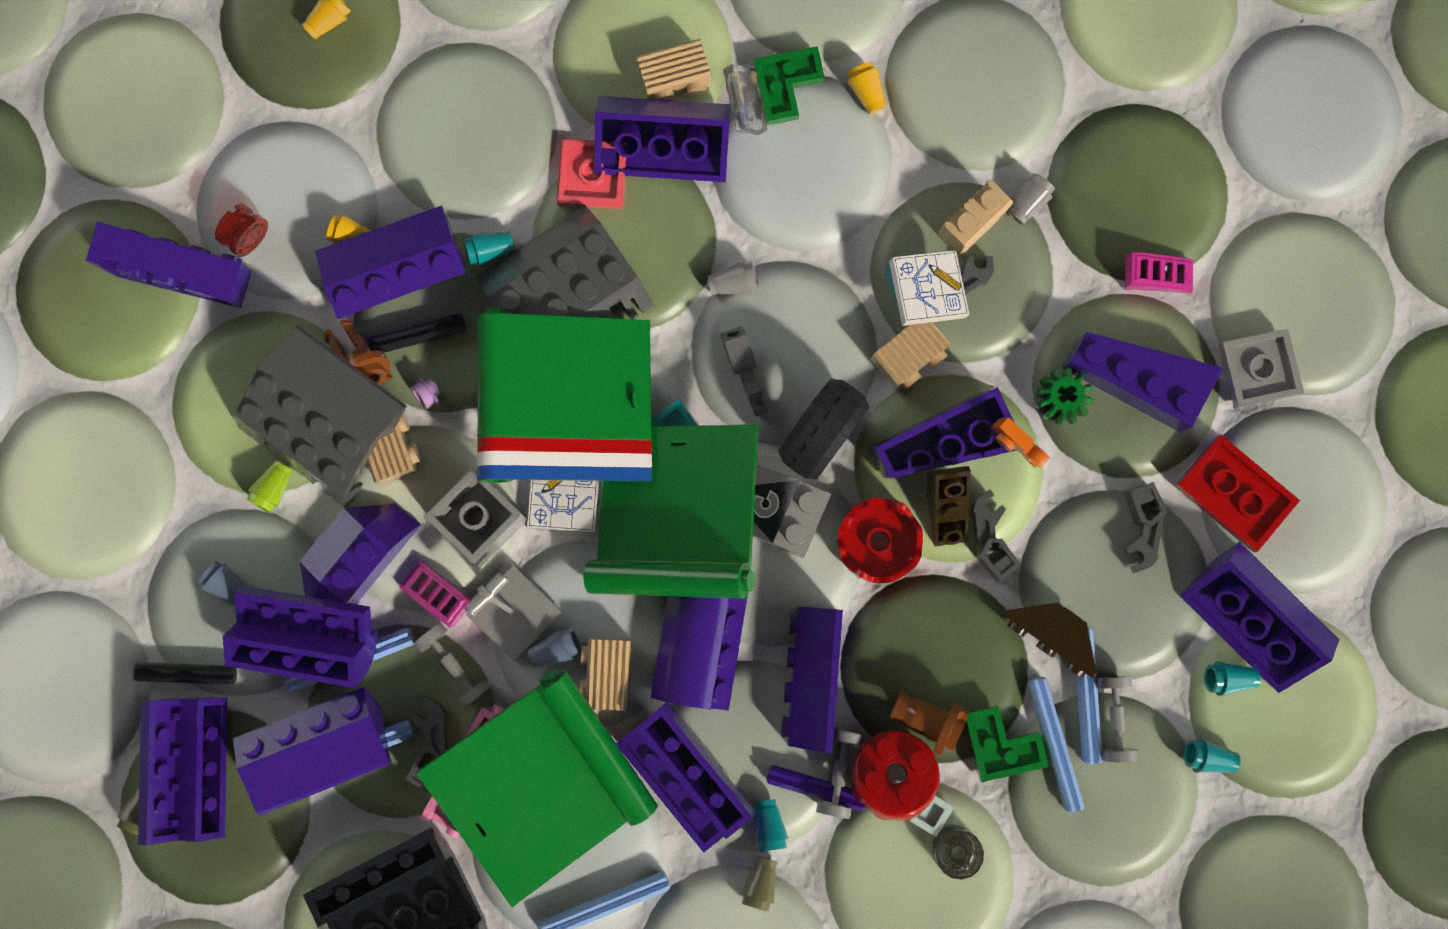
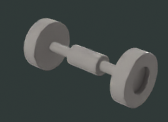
[414,623,492,709]
[1097,676,1139,762]
[816,729,864,819]

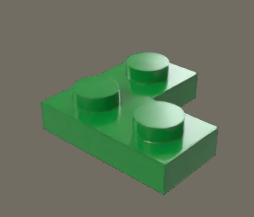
[753,46,825,126]
[965,706,1049,783]

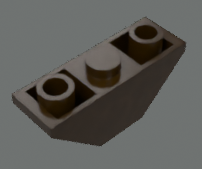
[926,466,971,547]
[1004,602,1096,678]

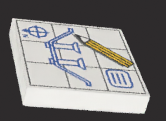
[889,250,969,326]
[527,480,600,533]

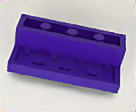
[222,586,377,688]
[650,595,748,711]
[138,697,227,846]
[616,702,756,853]

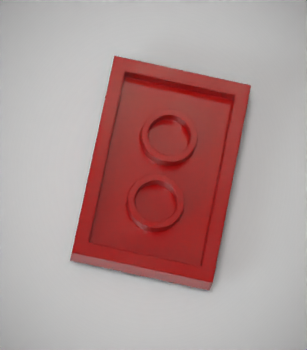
[1174,434,1301,552]

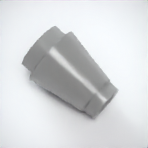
[1007,173,1055,225]
[708,261,759,295]

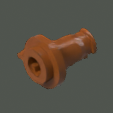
[323,320,393,385]
[890,691,969,757]

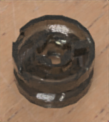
[931,825,984,880]

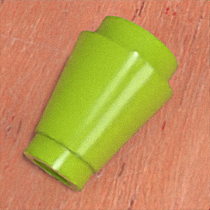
[246,461,293,513]

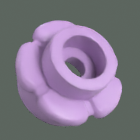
[411,378,441,409]

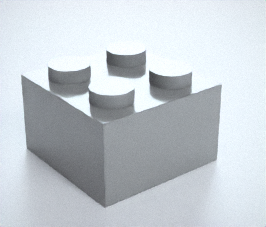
[424,467,527,568]

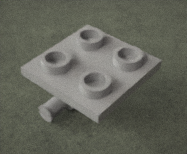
[465,565,562,662]

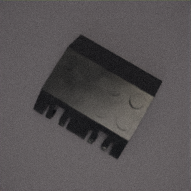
[303,827,488,929]

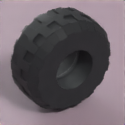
[778,379,869,480]

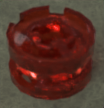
[215,203,268,257]

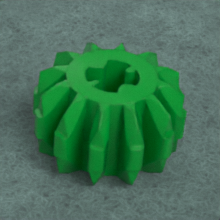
[1034,368,1094,425]

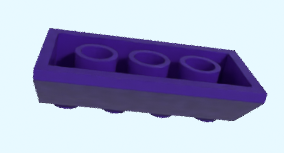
[594,96,731,182]
[315,205,467,319]
[1180,541,1340,693]
[781,606,843,753]
[233,687,391,816]

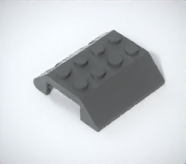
[475,205,655,319]
[234,325,407,508]

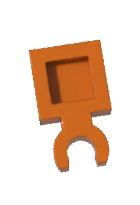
[991,417,1050,468]

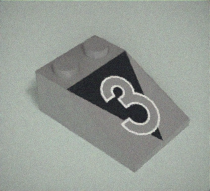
[753,464,831,559]

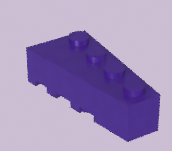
[85,221,252,308]
[1062,332,1223,432]
[869,387,1015,479]

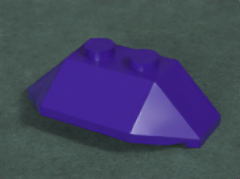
[299,504,421,604]

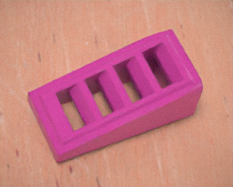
[1124,252,1193,293]
[399,560,472,628]

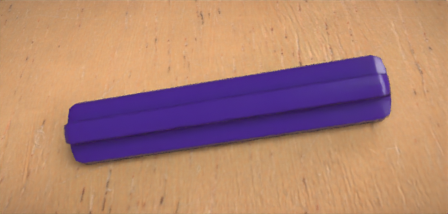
[766,765,865,811]

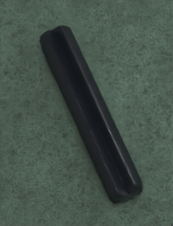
[367,313,466,353]
[133,663,238,685]

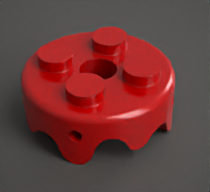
[836,498,923,584]
[851,731,940,821]

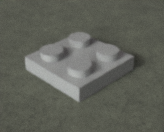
[1218,328,1304,409]

